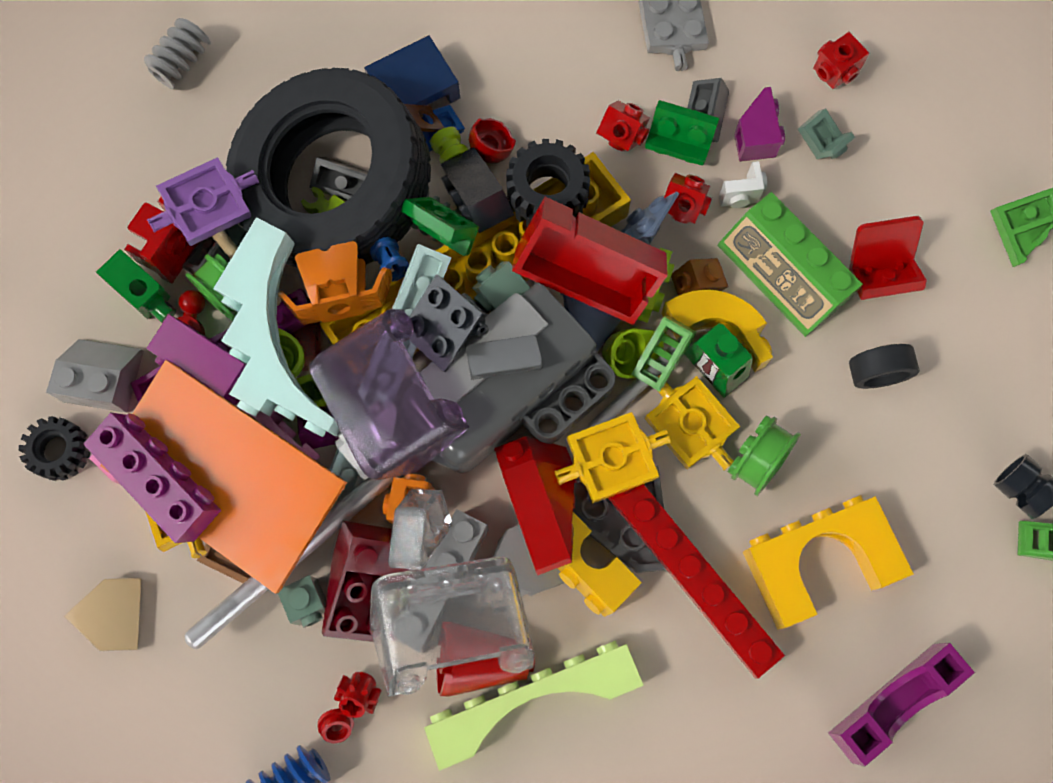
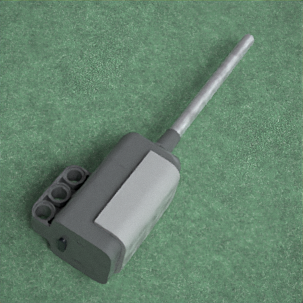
[184,283,615,649]

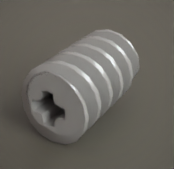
[144,18,211,89]

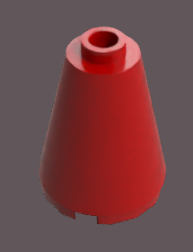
[436,623,535,697]

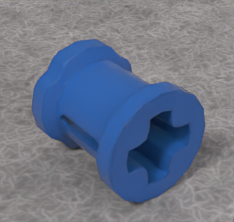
[370,237,409,282]

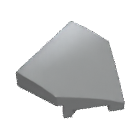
[483,525,564,597]

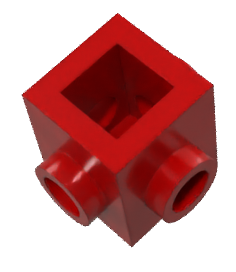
[813,32,869,89]
[596,100,650,151]
[664,173,712,224]

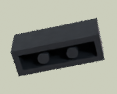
[441,147,514,233]

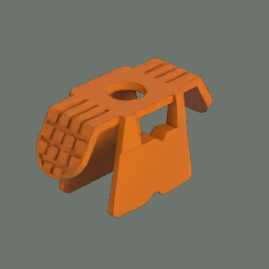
[277,241,392,325]

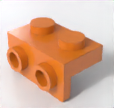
[383,473,439,532]

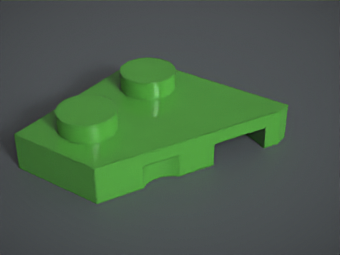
[990,188,1053,267]

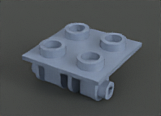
[621,192,679,245]

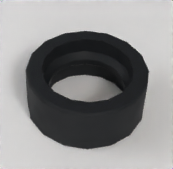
[849,344,920,389]

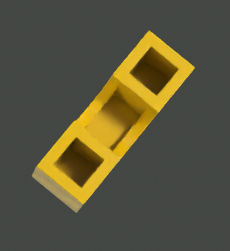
[557,512,642,617]

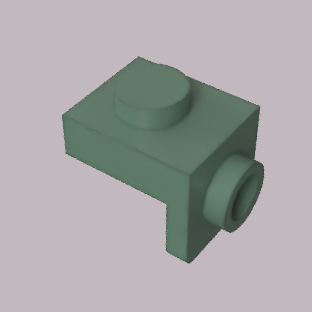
[798,108,855,159]

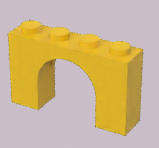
[743,495,914,630]

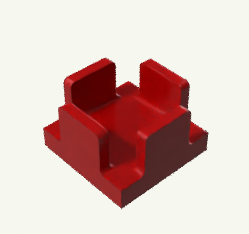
[124,197,199,284]

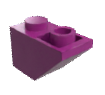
[734,87,785,162]

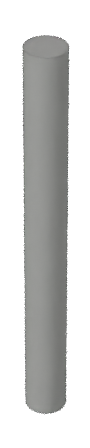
[588,336,693,427]

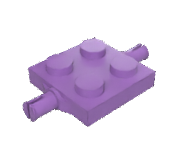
[147,157,259,246]

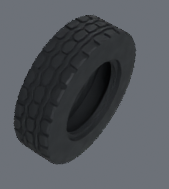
[226,67,431,269]

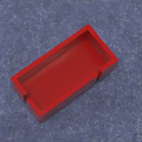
[512,197,668,325]

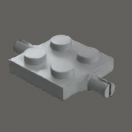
[639,0,709,71]

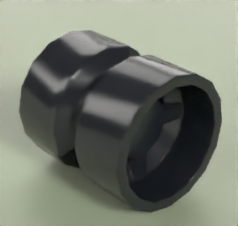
[993,454,1053,519]

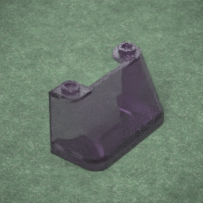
[309,309,470,480]

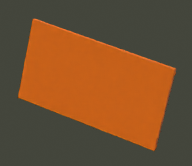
[100,360,347,594]

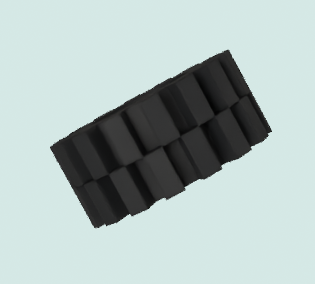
[18,416,91,481]

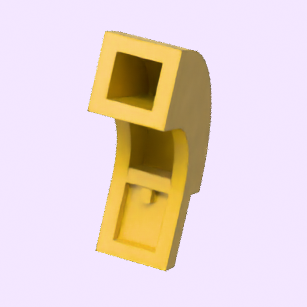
[661,290,773,372]

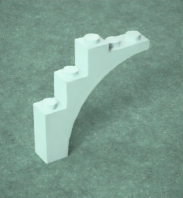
[213,217,343,437]

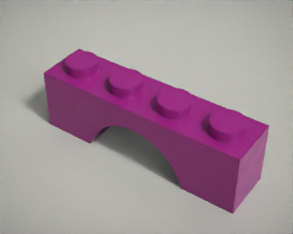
[828,643,975,767]

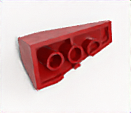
[494,436,577,576]

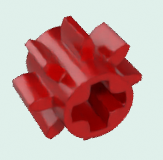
[334,672,382,718]

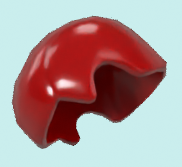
[468,118,516,164]

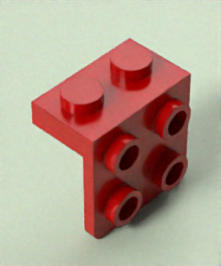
[849,216,927,300]

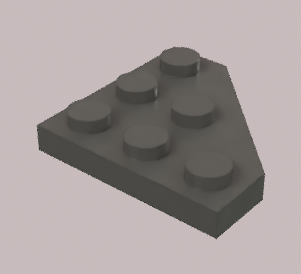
[573,466,666,573]

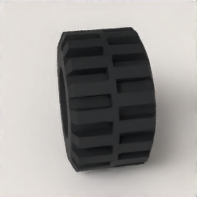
[506,139,590,227]

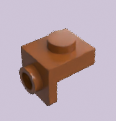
[671,258,729,296]

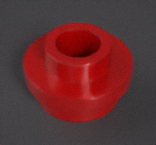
[317,708,354,744]

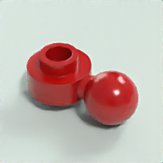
[177,290,206,335]

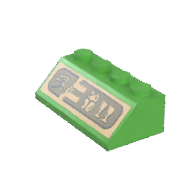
[717,192,863,337]

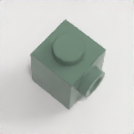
[472,261,530,313]
[278,575,326,628]

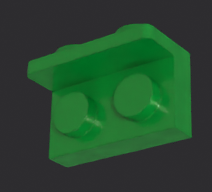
[644,100,719,166]
[401,197,479,256]

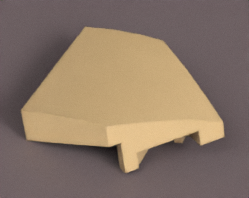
[64,578,142,651]

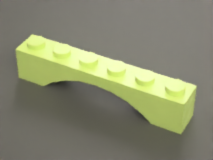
[424,640,644,771]

